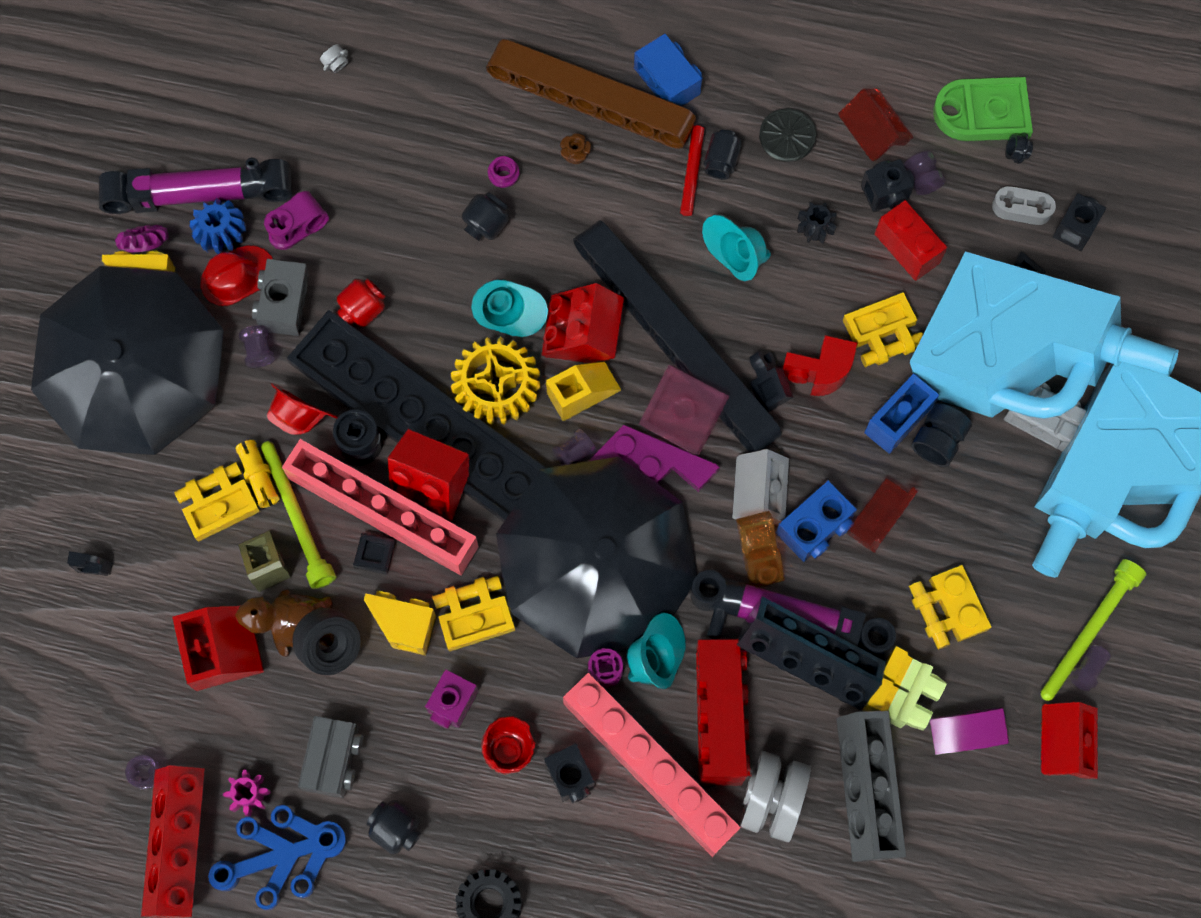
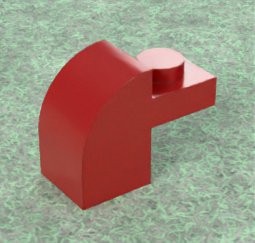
[783,335,857,396]

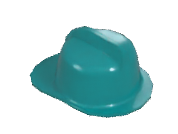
[702,215,771,282]
[471,279,548,337]
[627,613,686,689]

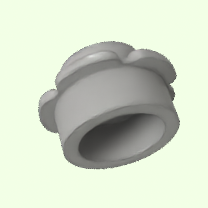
[320,44,348,73]

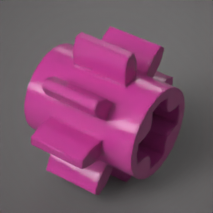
[223,770,271,817]

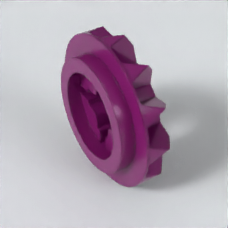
[115,225,169,252]

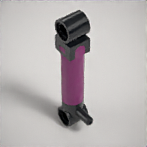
[99,157,292,214]
[690,570,896,658]

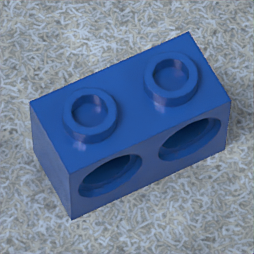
[776,480,857,562]

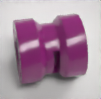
[588,648,623,689]

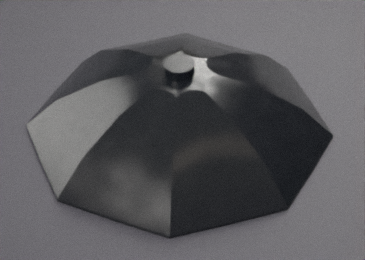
[31,266,224,455]
[496,457,697,658]

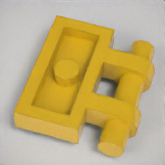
[843,292,923,367]
[174,462,260,542]
[909,565,992,650]
[432,576,515,652]

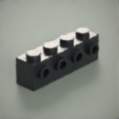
[737,596,886,710]

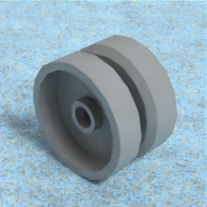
[740,751,811,843]

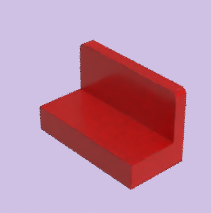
[1041,702,1098,779]

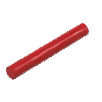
[680,125,705,216]

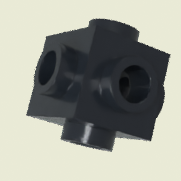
[861,159,915,213]

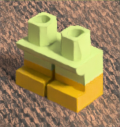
[863,646,947,731]

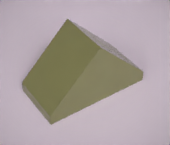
[238,531,291,592]

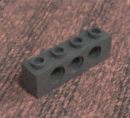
[836,711,906,862]

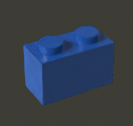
[634,34,703,107]
[864,373,939,454]

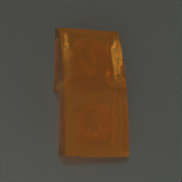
[736,511,784,587]

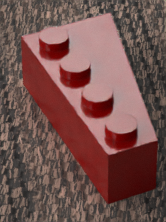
[696,639,750,786]

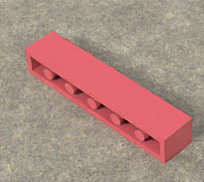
[282,439,479,576]
[563,673,741,857]

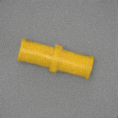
[235,440,279,508]

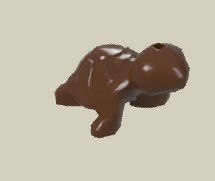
[235,590,333,657]

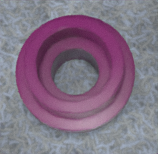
[488,156,519,188]

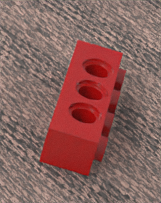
[141,765,205,918]

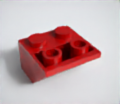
[541,283,624,363]
[388,429,469,522]
[172,606,264,691]

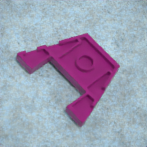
[589,425,719,492]

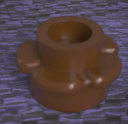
[560,133,591,164]

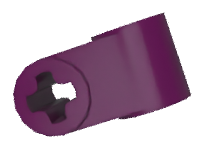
[264,191,329,250]

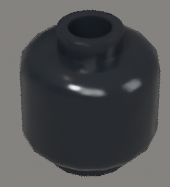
[461,192,509,241]
[366,800,422,854]

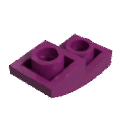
[930,707,1010,755]

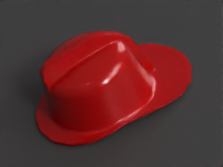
[200,245,273,306]
[267,383,339,435]

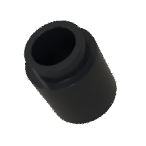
[704,130,742,180]

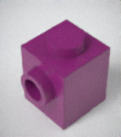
[425,669,479,729]

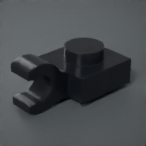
[749,351,794,412]

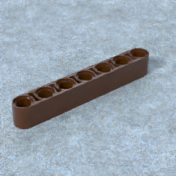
[486,39,696,149]

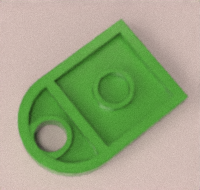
[933,77,1033,141]

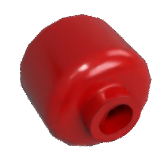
[337,278,386,327]

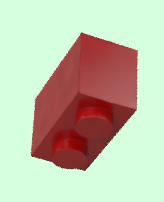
[875,200,947,281]

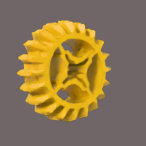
[451,336,540,426]

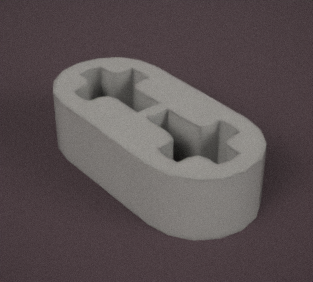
[992,187,1056,225]

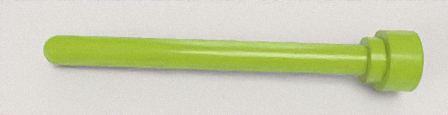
[261,441,336,589]
[1041,559,1146,701]

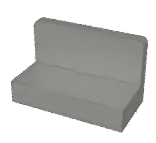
[732,449,789,524]

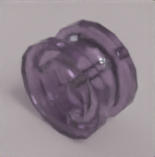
[125,755,161,789]

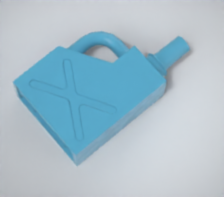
[910,251,1179,419]
[1032,362,1201,578]

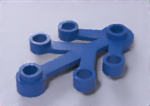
[208,805,346,910]

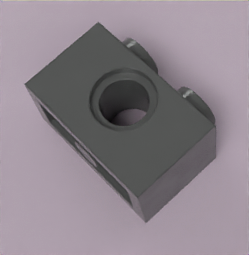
[252,259,309,336]

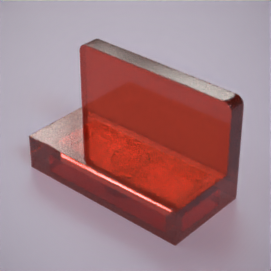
[838,88,913,161]
[847,478,919,553]

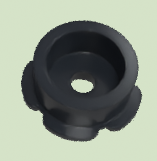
[1005,133,1033,164]

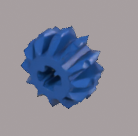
[189,197,247,254]

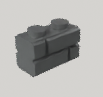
[298,716,363,798]

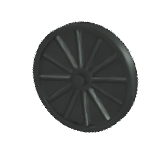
[759,108,816,162]

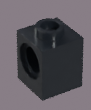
[1053,193,1106,252]
[544,743,595,804]

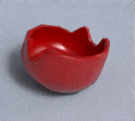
[481,716,535,775]

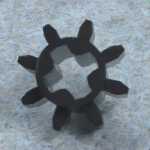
[797,202,837,244]

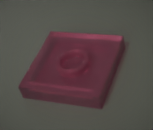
[639,365,729,455]

